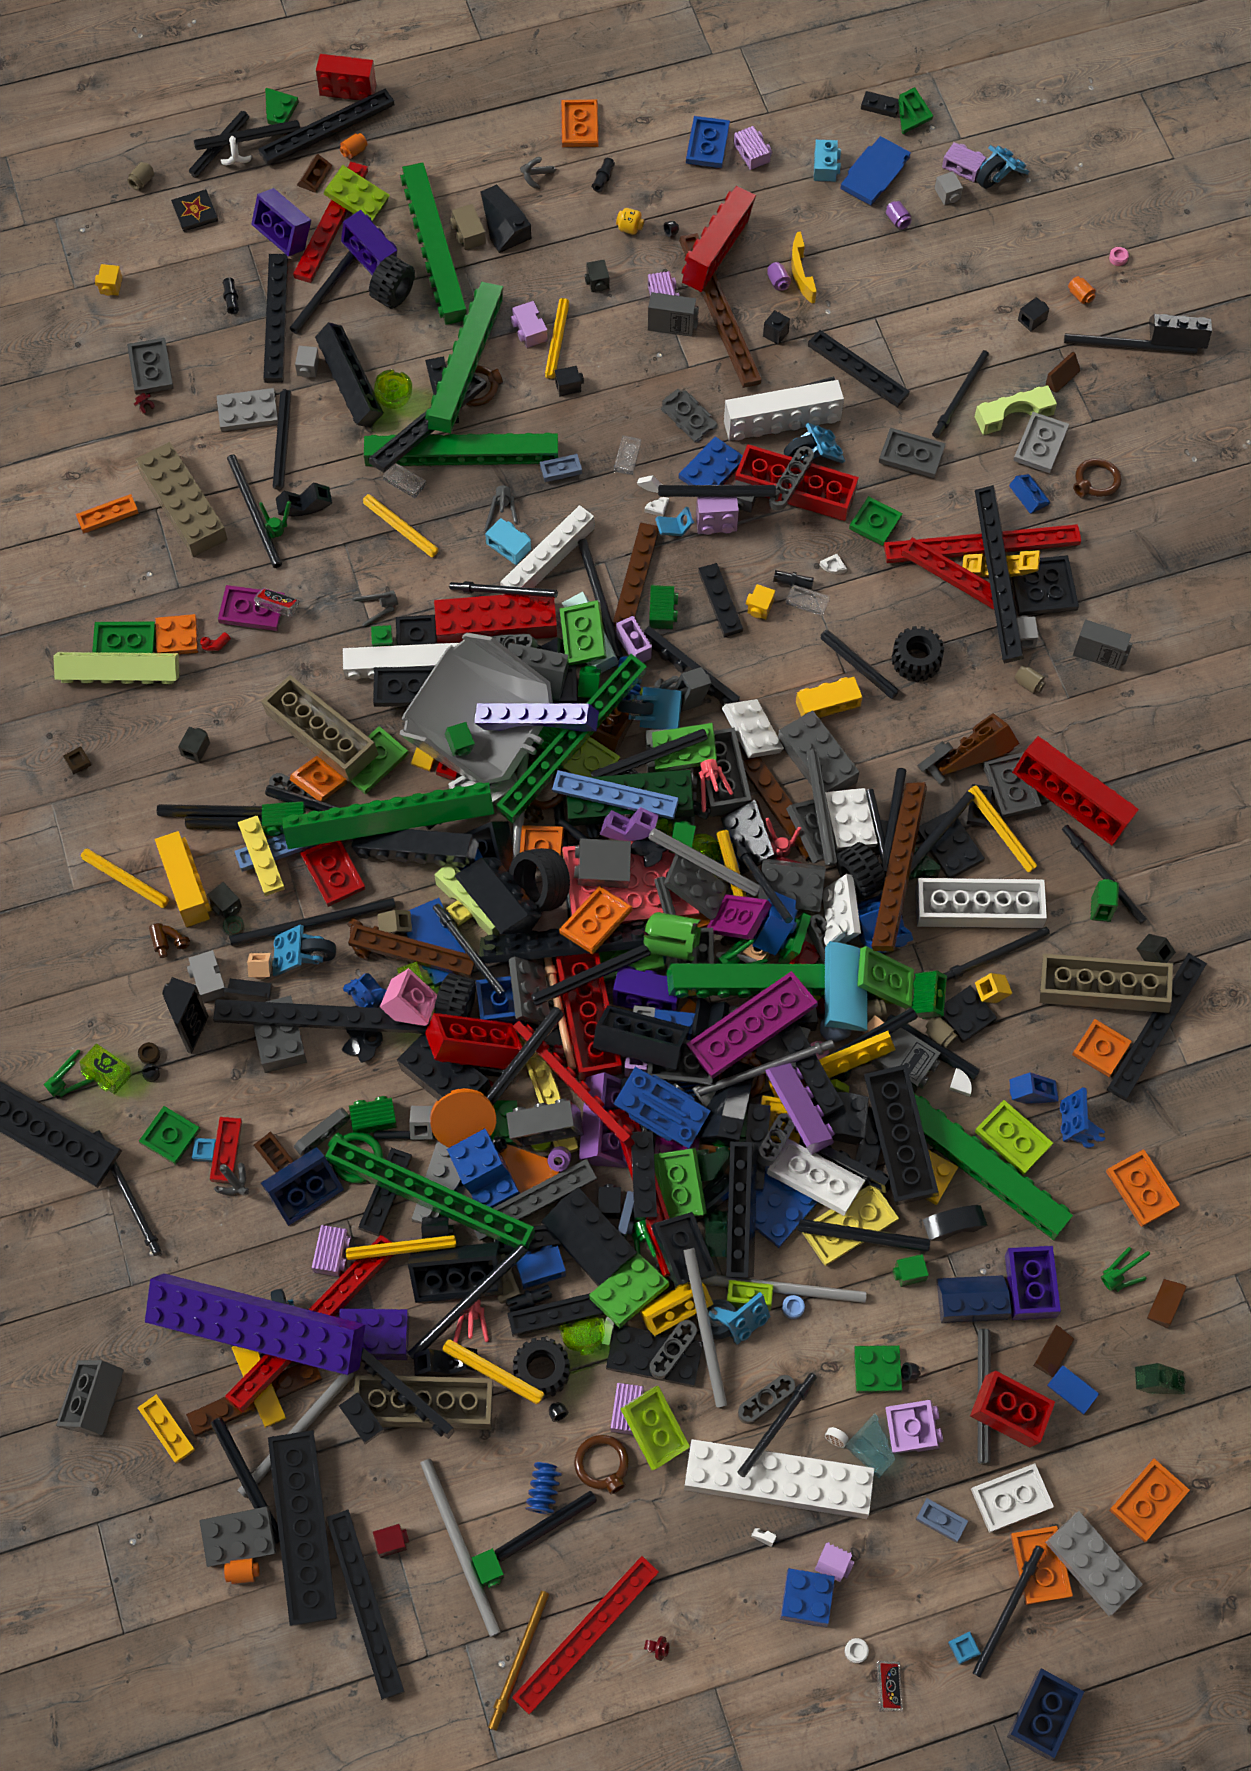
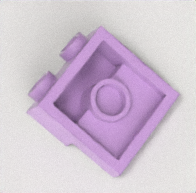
[886,1400,943,1454]

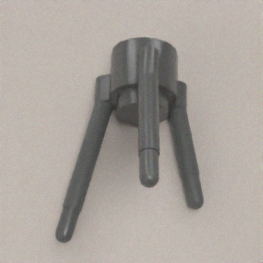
[484,485,518,531]
[352,590,398,627]

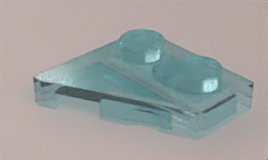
[845,1413,895,1478]

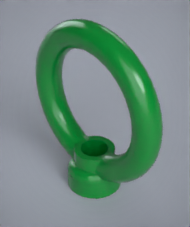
[328,1132,383,1183]

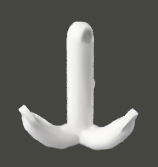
[220,136,252,166]

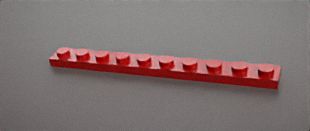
[884,524,1081,563]
[225,1235,394,1413]

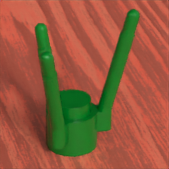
[259,501,291,538]
[718,938,768,964]
[43,1050,96,1098]
[632,1220,657,1258]
[1101,1247,1150,1292]

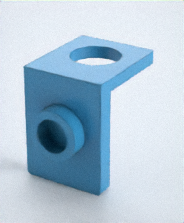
[655,507,694,536]

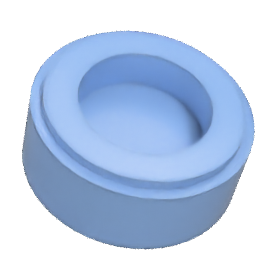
[782,1295,805,1319]

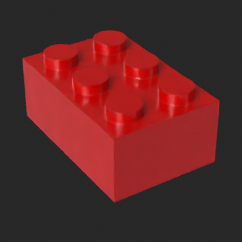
[316,54,376,100]
[970,1370,1055,1448]

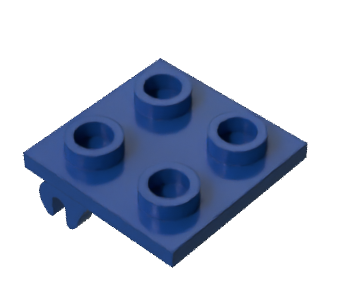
[1060,1087,1105,1148]

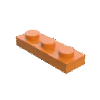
[76,494,139,534]

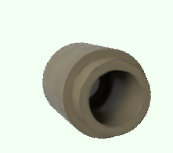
[127,162,154,190]
[1014,665,1046,694]
[867,998,887,1022]
[925,1017,958,1048]

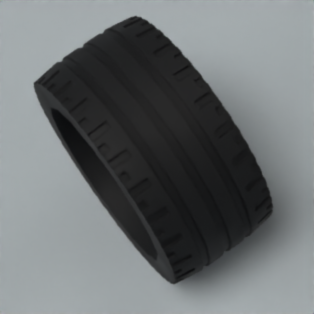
[509,848,570,912]

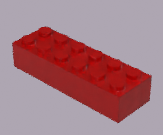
[681,186,756,292]
[735,444,859,521]
[434,594,557,644]
[1012,736,1139,846]
[555,953,622,1082]

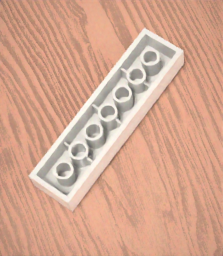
[684,1439,874,1519]

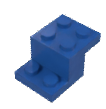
[857,896,913,953]
[447,1128,520,1208]

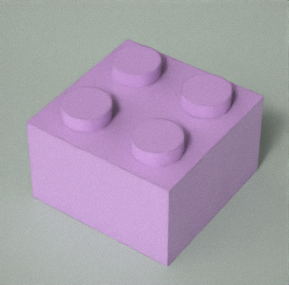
[696,497,739,535]

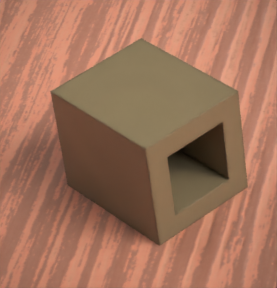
[378,910,412,935]

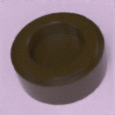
[138,1042,160,1065]

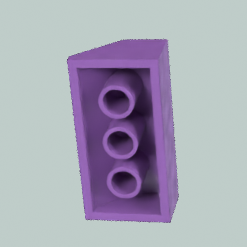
[765,1063,835,1155]
[579,1072,628,1168]

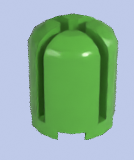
[644,912,701,961]

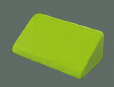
[727,1280,773,1311]

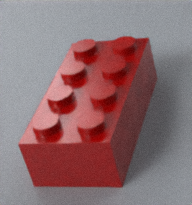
[425,1013,522,1070]

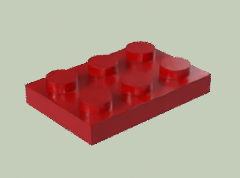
[300,841,365,907]

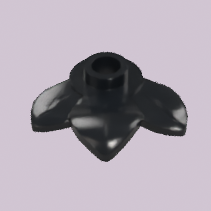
[631,836,668,868]
[342,1030,383,1063]

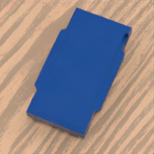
[840,136,911,205]
[406,898,466,988]
[613,1066,710,1149]

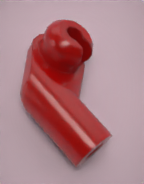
[200,632,231,651]

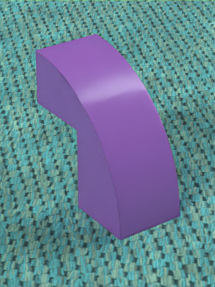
[600,807,659,841]

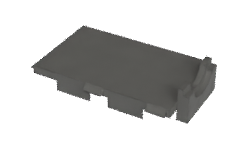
[661,389,717,442]

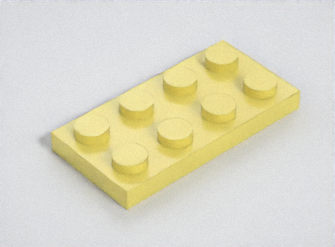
[802,1185,899,1267]

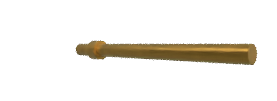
[488,1590,549,1731]

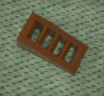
[253,1131,294,1173]

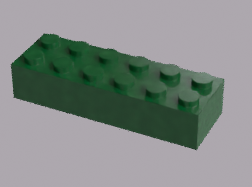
[567,770,695,826]

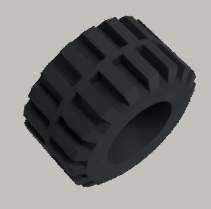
[369,255,415,309]
[892,626,944,682]
[836,842,886,900]
[434,973,476,1018]
[513,1337,570,1399]

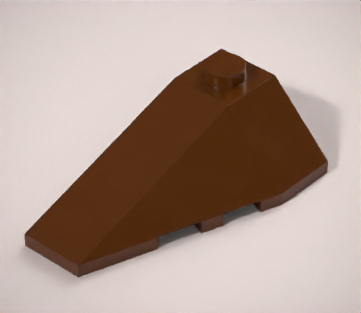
[935,713,1020,775]

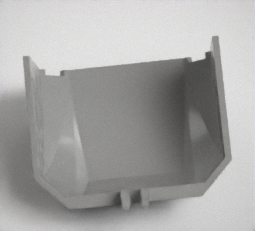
[399,633,553,784]

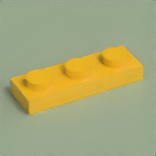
[138,1394,195,1464]

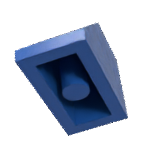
[1009,1072,1059,1104]

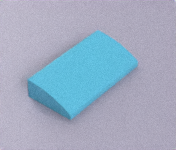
[825,941,867,1032]

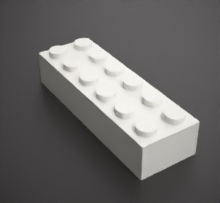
[724,380,844,441]
[916,878,1047,928]

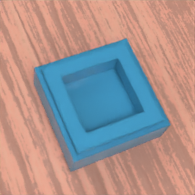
[192,1138,216,1162]
[948,1632,981,1664]

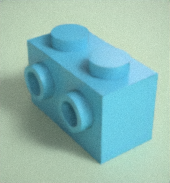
[814,139,841,182]
[485,518,531,565]

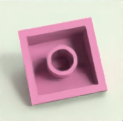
[380,968,437,1026]

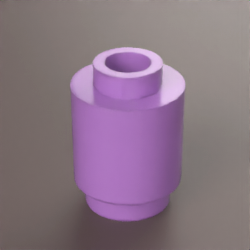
[886,201,912,229]
[767,262,791,291]
[547,1146,571,1171]

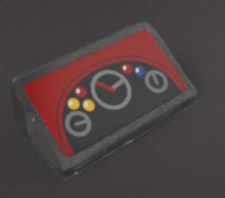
[254,587,300,617]
[876,1661,903,1712]

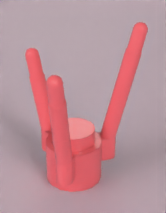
[699,759,733,812]
[766,818,801,857]
[453,1300,489,1343]

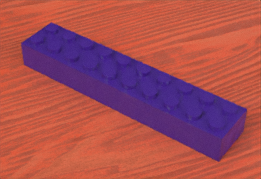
[145,1273,366,1375]

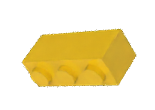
[796,677,862,718]
[639,1283,713,1336]

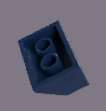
[261,1147,344,1226]
[936,1275,1011,1323]

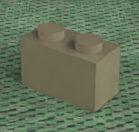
[450,204,486,250]

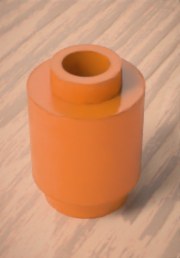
[340,133,368,159]
[1068,276,1096,304]
[224,1558,260,1584]

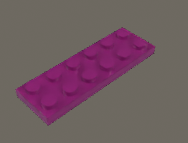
[687,971,818,1079]

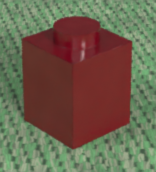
[373,1524,409,1558]

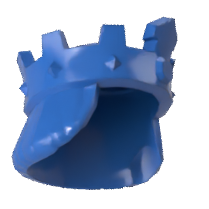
[343,973,387,1008]

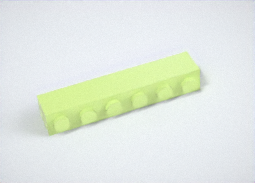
[53,652,179,684]

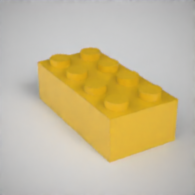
[155,831,212,927]

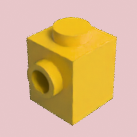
[95,264,123,296]
[746,584,775,620]
[975,973,1012,1003]

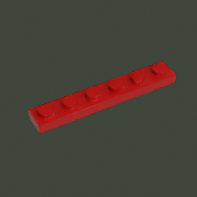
[901,537,994,610]

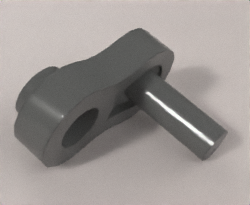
[917,741,953,784]

